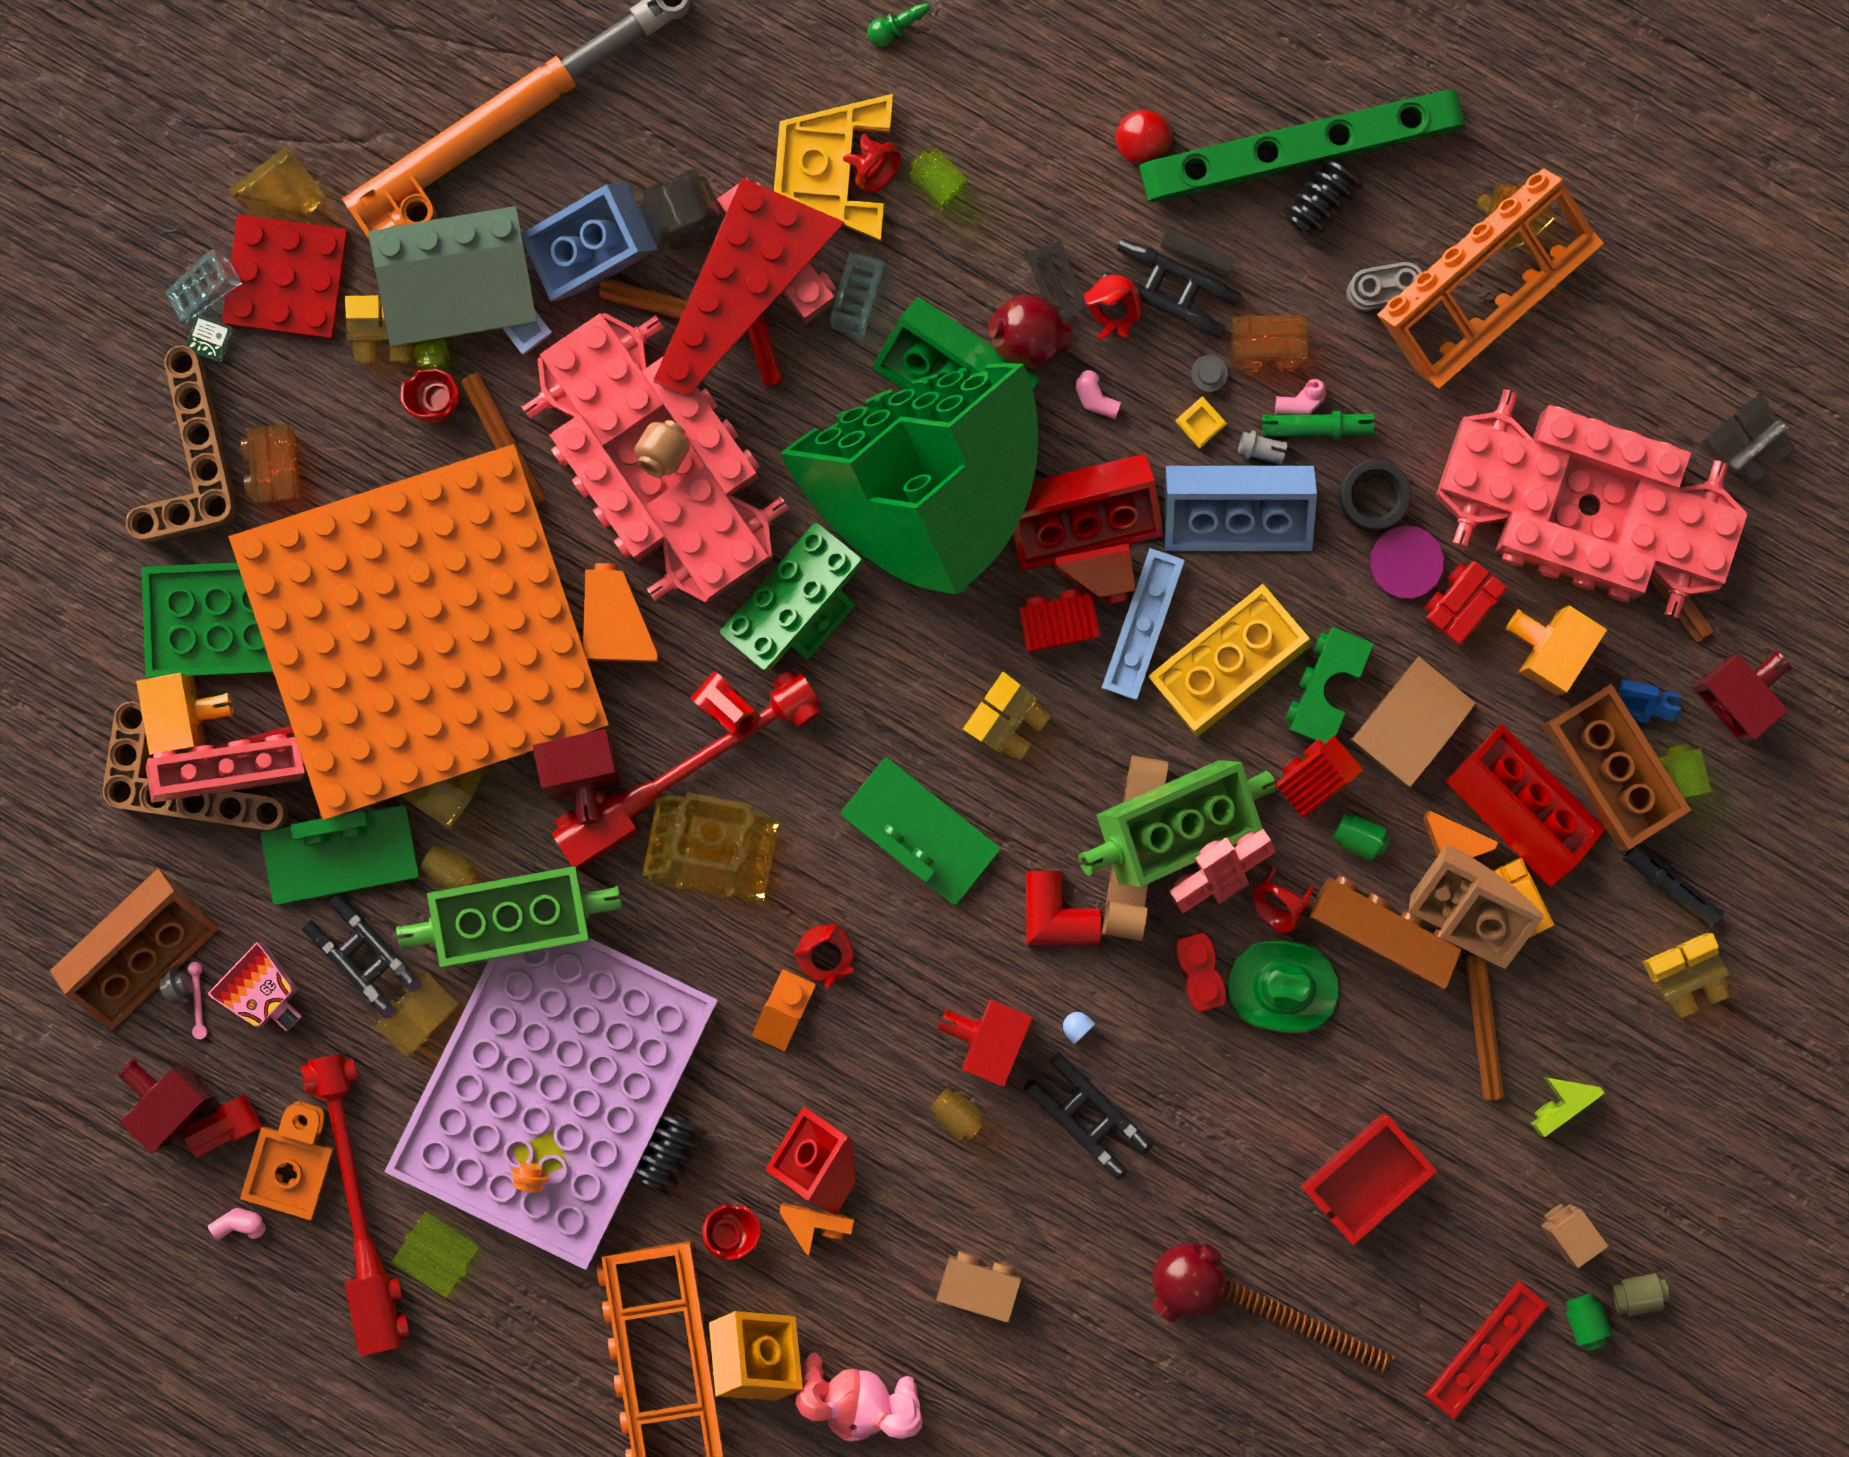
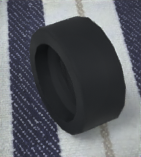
[1339,460,1412,532]

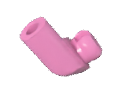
[1076,370,1121,419]
[1275,379,1326,415]
[208,1208,266,1241]

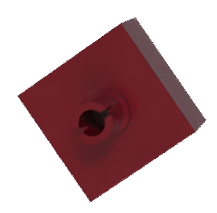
[1691,651,1792,743]
[532,729,622,825]
[117,1059,217,1154]

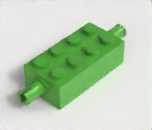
[1078,760,1276,887]
[396,866,622,969]

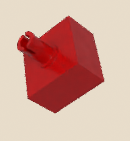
[937,999,1033,1087]

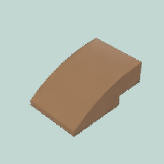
[1350,656,1476,788]
[1408,844,1543,969]

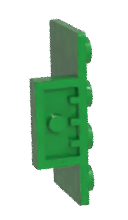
[720,523,864,672]
[841,758,1000,905]
[260,805,419,905]

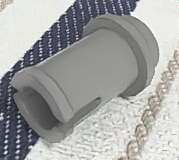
[1238,430,1287,465]

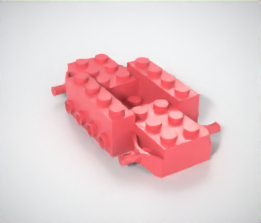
[521,313,789,604]
[1435,389,1748,619]

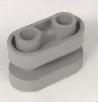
[1346,262,1422,312]

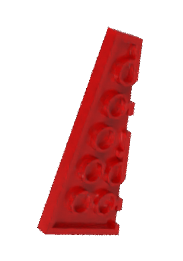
[654,178,845,397]

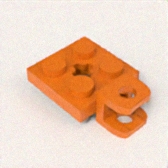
[240,1101,335,1221]

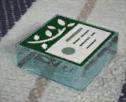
[185,315,234,363]

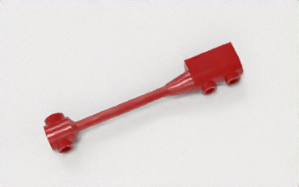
[552,670,822,871]
[300,1053,409,1356]

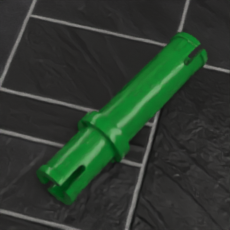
[1262,411,1374,440]

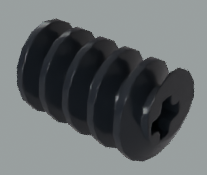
[1283,161,1364,243]
[634,1113,708,1197]

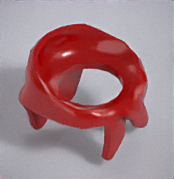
[843,134,901,193]
[1084,275,1142,341]
[1252,867,1314,933]
[794,924,855,988]

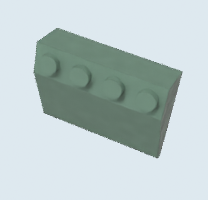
[368,206,537,348]

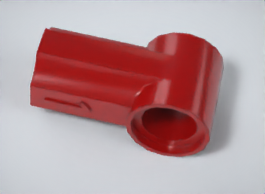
[690,671,760,739]
[182,1094,263,1158]

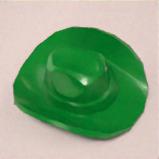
[1227,941,1338,1033]

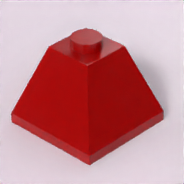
[1053,543,1135,605]
[765,1106,855,1215]

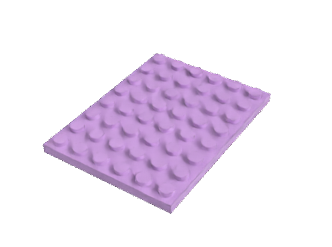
[384,938,718,1270]

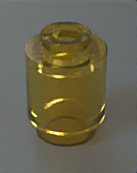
[420,844,478,890]
[928,1087,984,1141]

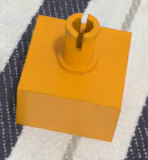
[1506,605,1607,696]
[136,673,233,755]
[709,1311,803,1400]

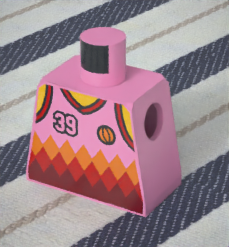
[208,942,302,1032]

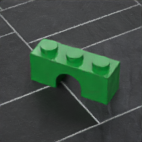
[1284,627,1374,743]

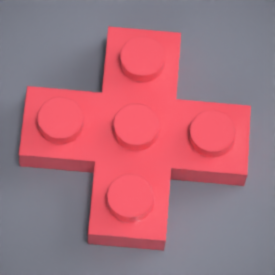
[1169,829,1276,914]

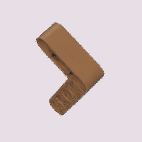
[126,345,237,542]
[103,701,289,831]
[1101,755,1168,941]

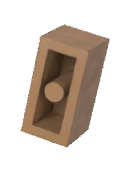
[1540,1204,1608,1268]
[936,1251,1021,1323]

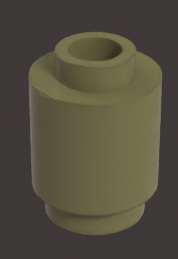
[1612,1273,1670,1317]

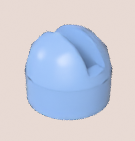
[1063,1012,1095,1044]

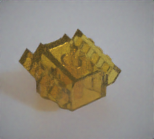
[642,792,779,903]

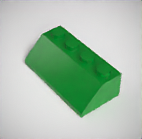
[871,297,1040,390]

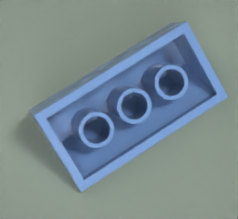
[1164,466,1317,551]

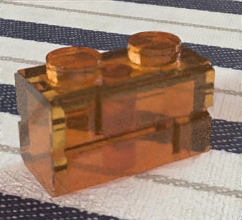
[1230,315,1308,371]
[241,425,302,506]

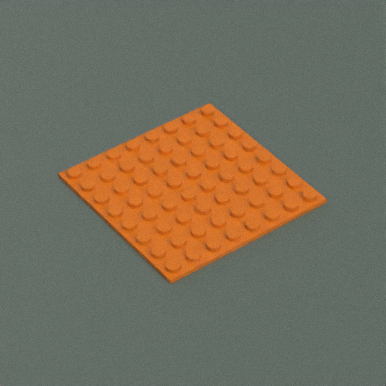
[228,444,609,820]

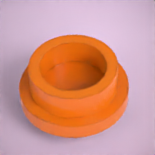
[511,1163,549,1193]

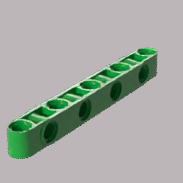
[1139,89,1466,203]

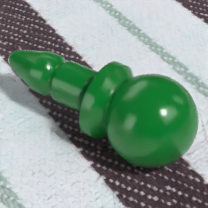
[867,3,931,47]

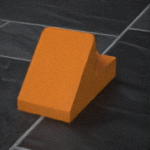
[752,969,816,1052]
[779,1203,855,1256]

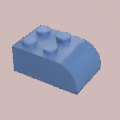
[521,183,658,301]

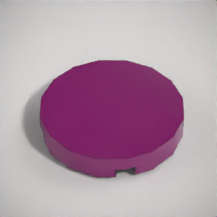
[1369,526,1444,599]

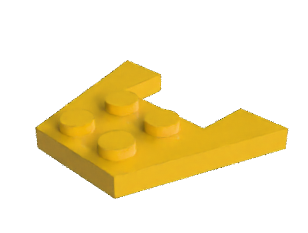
[774,94,893,242]

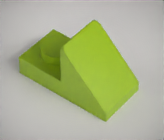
[1531,1077,1605,1137]

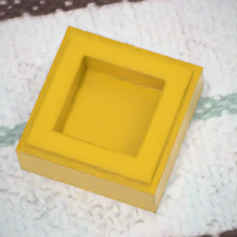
[1175,396,1227,449]

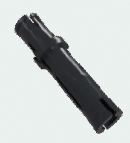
[1622,843,1724,930]

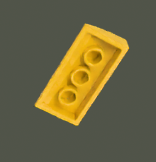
[1148,584,1311,738]

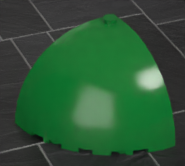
[780,363,1038,595]

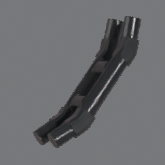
[1103,238,1241,339]
[301,893,421,1019]
[1024,1052,1154,1180]

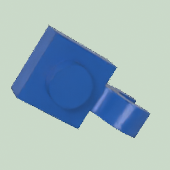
[1617,679,1681,723]

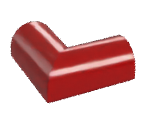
[1026,871,1101,945]

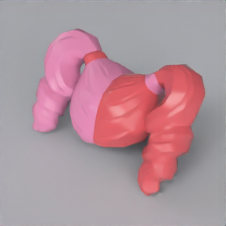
[795,1353,923,1442]

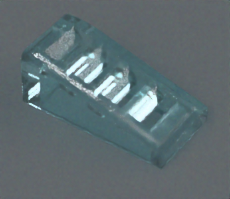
[165,248,241,324]
[830,252,885,337]

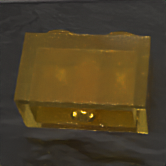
[374,972,462,1057]

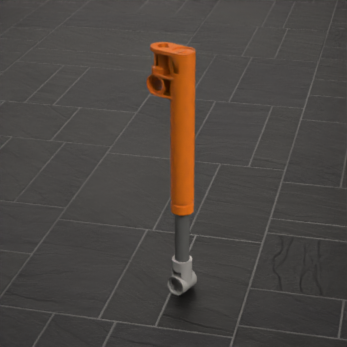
[342,0,691,239]

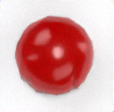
[1115,109,1174,166]
[400,368,460,424]
[701,1204,761,1261]

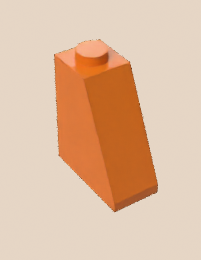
[583,563,660,663]

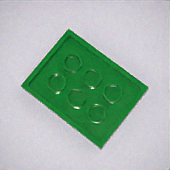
[141,563,274,679]

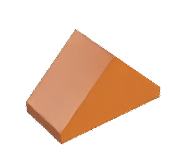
[1423,811,1498,857]

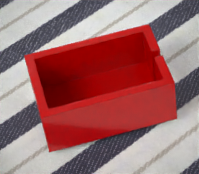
[1300,1113,1437,1246]

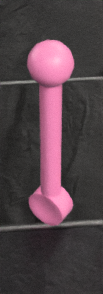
[188,962,208,1039]

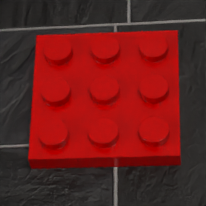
[222,214,349,340]

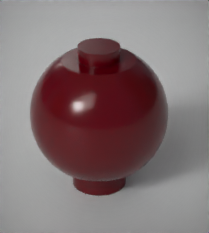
[988,295,1072,369]
[1152,1243,1227,1322]

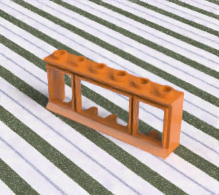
[1377,168,1604,389]
[596,1240,726,1457]

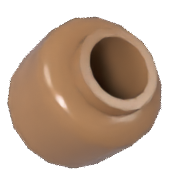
[634,420,690,478]

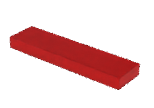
[1424,1280,1549,1420]

